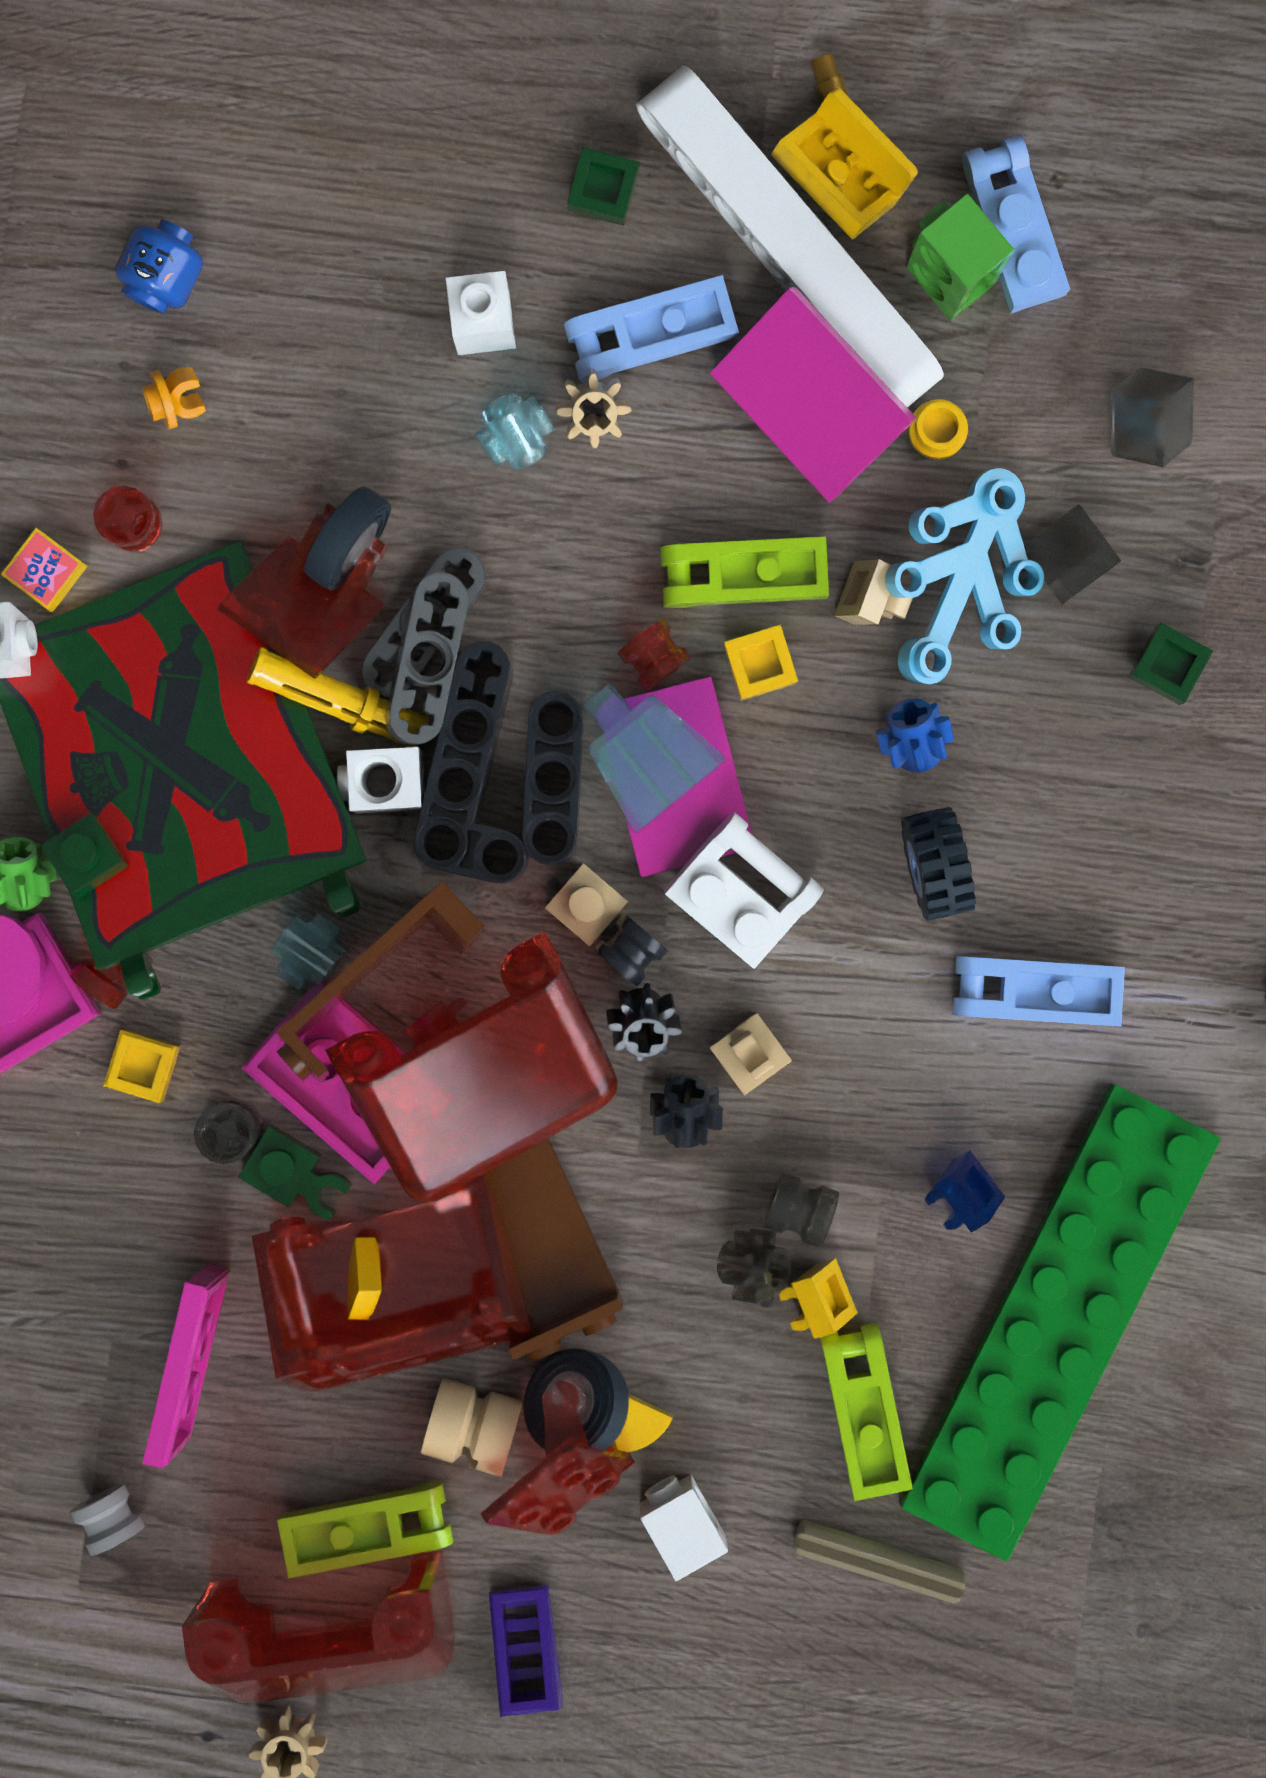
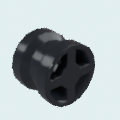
[593,913,668,986]

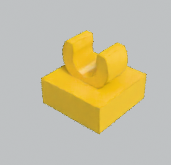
[778,1258,858,1339]

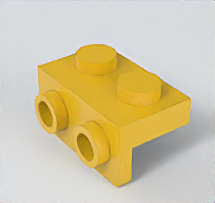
[771,88,918,240]

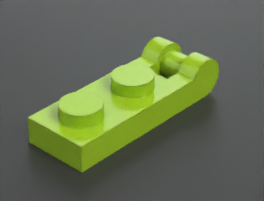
[660,536,829,608]
[820,1322,913,1501]
[277,1481,454,1579]

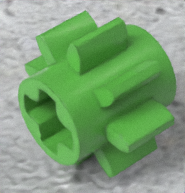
[0,837,57,911]

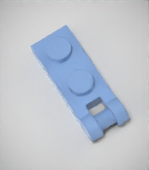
[962,134,1070,314]
[564,275,739,383]
[952,956,1125,1027]

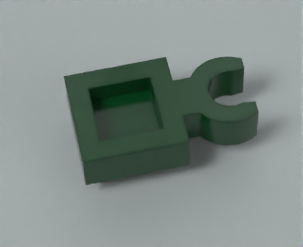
[238,1125,352,1220]

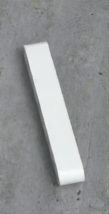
[636,65,944,407]

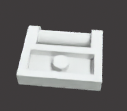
[663,812,824,969]

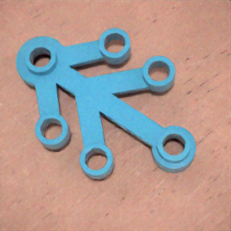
[885,468,1044,684]

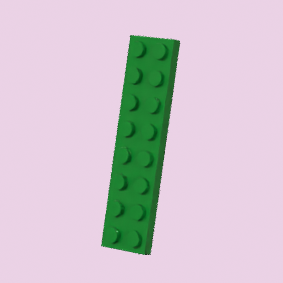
[899,1083,1222,1563]

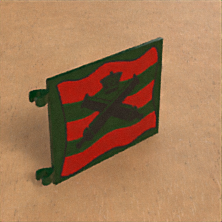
[0,540,368,1000]

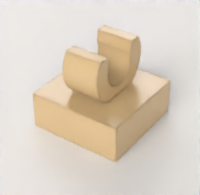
[834,559,913,625]
[709,1012,792,1096]

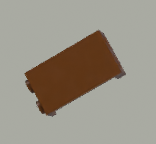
[276,881,484,1083]
[423,1108,623,1361]

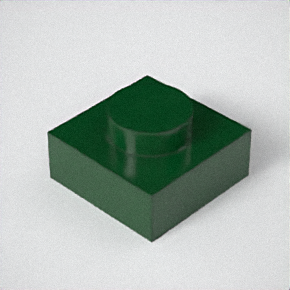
[567,147,640,226]
[1128,623,1213,705]
[40,812,129,899]

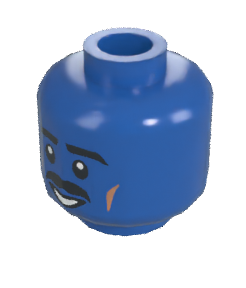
[115,219,203,315]

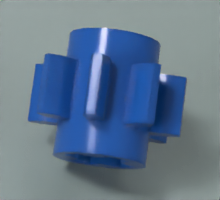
[876,698,954,772]

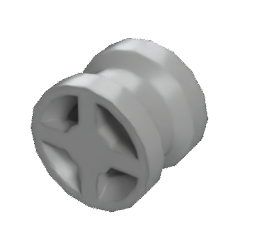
[69,1483,145,1556]

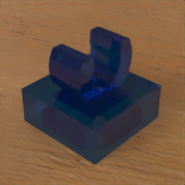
[924,1150,1005,1233]

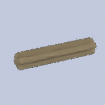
[793,1520,966,1604]

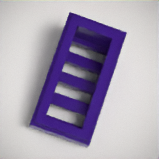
[489,1585,563,1717]

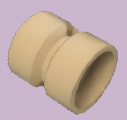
[421,1377,523,1477]

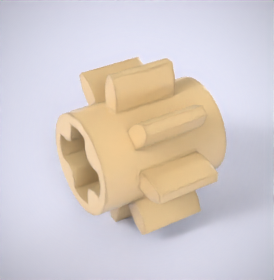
[556,369,631,448]
[249,1706,327,1778]

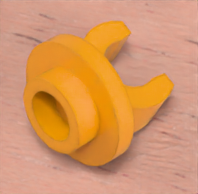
[142,367,206,430]

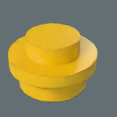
[908,399,968,460]

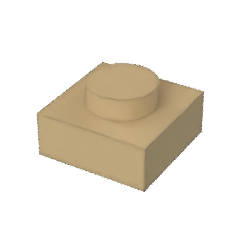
[545,863,628,946]

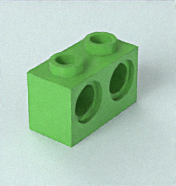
[906,193,1015,321]

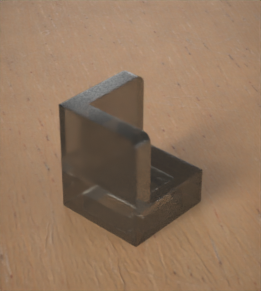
[1111,368,1194,467]
[1024,504,1121,605]

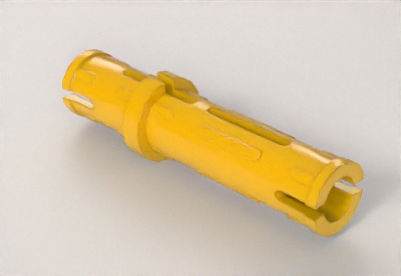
[246,647,427,747]

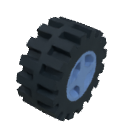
[901,807,976,921]

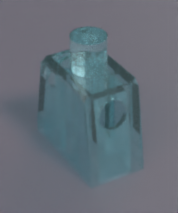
[583,684,725,834]

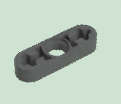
[362,548,486,700]
[385,572,468,745]

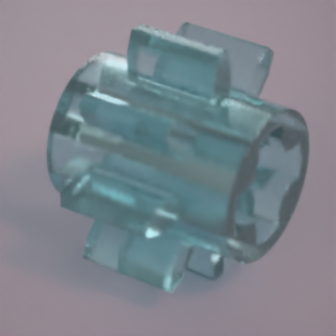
[476,393,554,469]
[271,913,346,990]

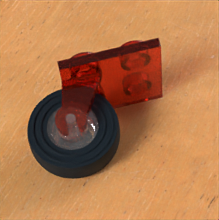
[218,486,391,679]
[480,1348,635,1535]

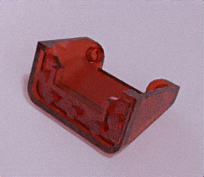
[325,931,618,1201]
[252,1171,531,1392]
[182,1550,455,1704]

